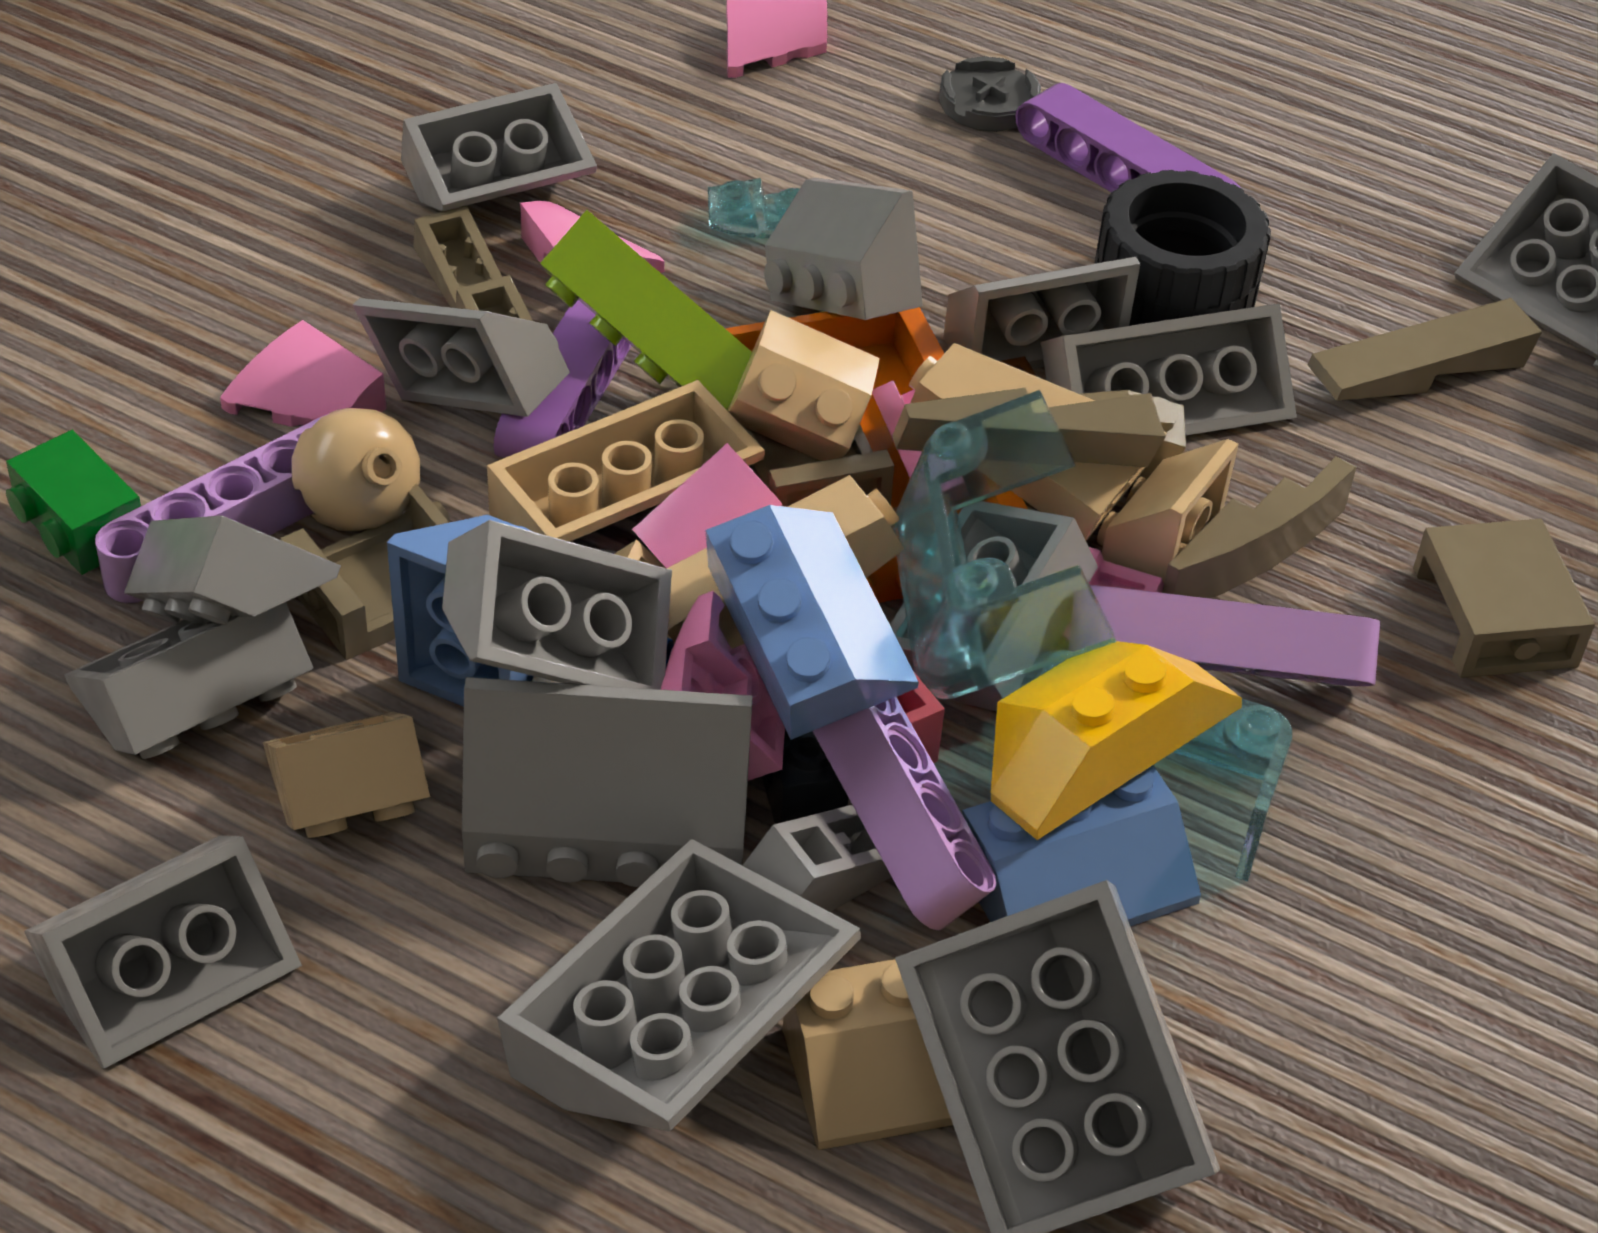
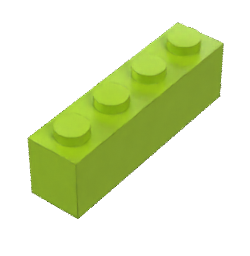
[540,210,752,411]

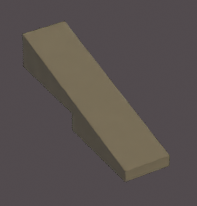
[413,206,533,321]
[1307,298,1542,401]
[892,387,1166,467]

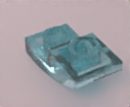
[708,178,800,239]

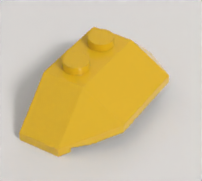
[991,639,1242,840]

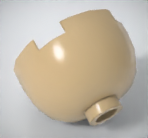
[292,408,420,531]

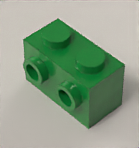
[6,429,141,575]

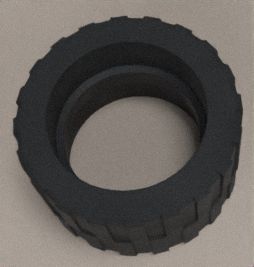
[1094,170,1271,326]

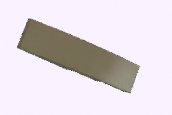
[1162,456,1357,599]

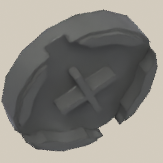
[939,56,1041,132]

